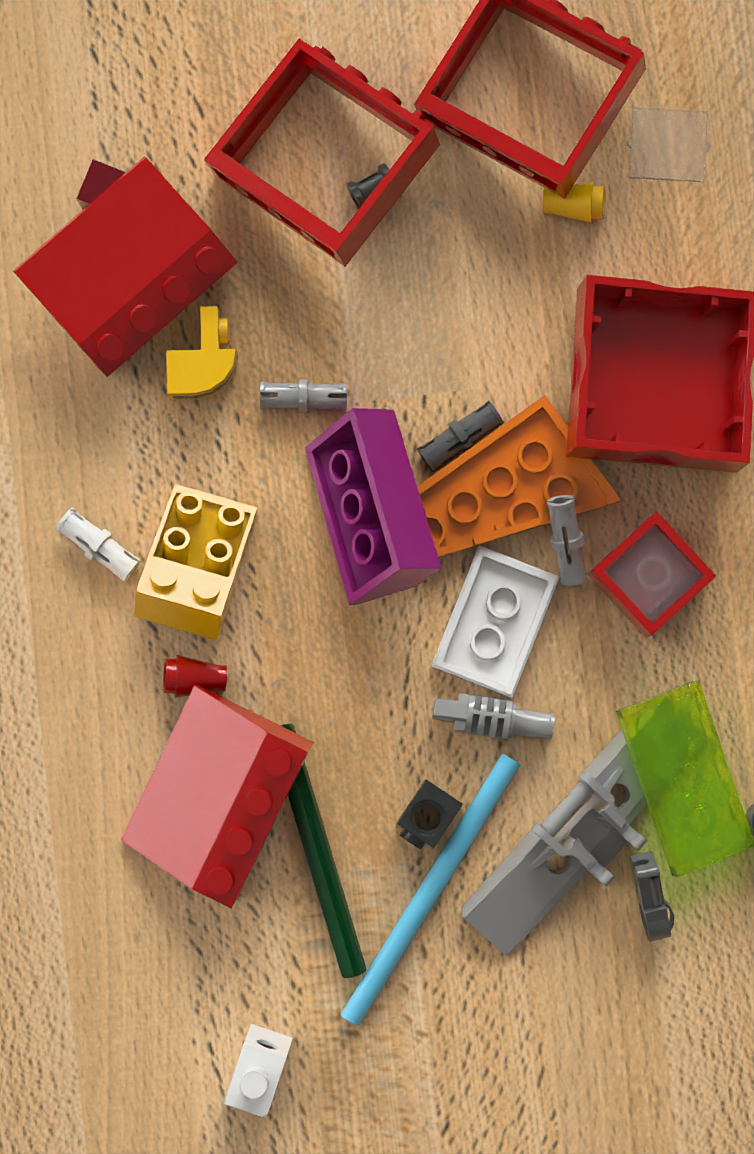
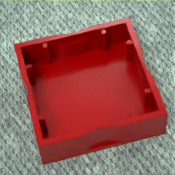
[566,274,754,473]

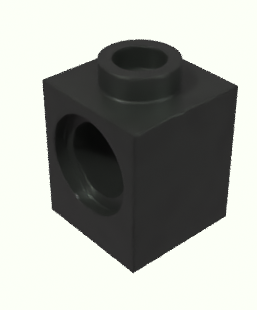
[397,779,463,850]

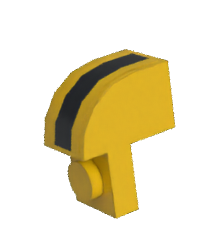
[166,306,238,400]

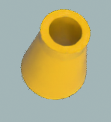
[542,181,605,224]

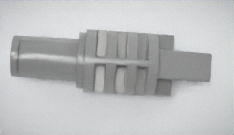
[432,693,555,740]

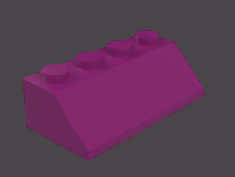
[305,408,442,605]

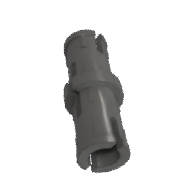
[417,400,504,472]

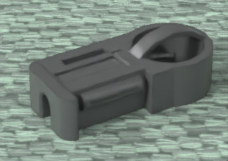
[630,851,674,942]

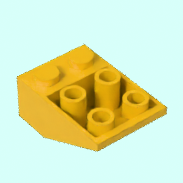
[134,484,257,641]

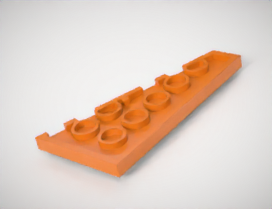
[417,395,621,558]

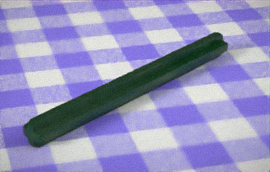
[280,724,366,978]

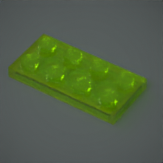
[615,681,754,877]

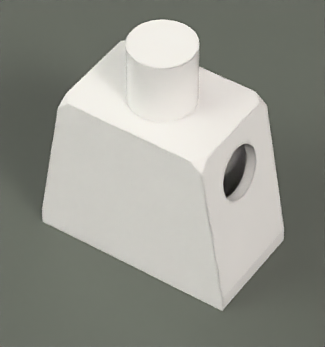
[224,1023,293,1118]

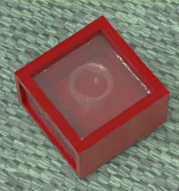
[587,511,716,638]

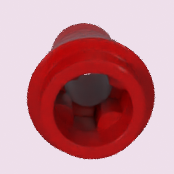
[163,655,227,698]

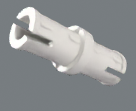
[55,508,141,582]

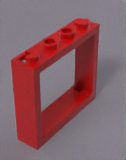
[414,0,646,199]
[204,38,440,267]

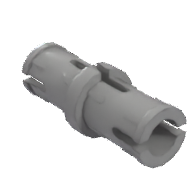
[260,379,347,413]
[547,495,587,586]

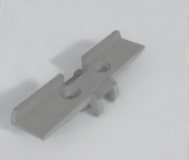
[462,695,704,956]

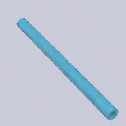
[340,753,520,1026]

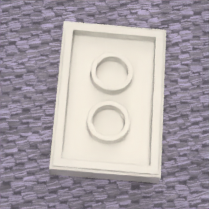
[431,545,560,698]

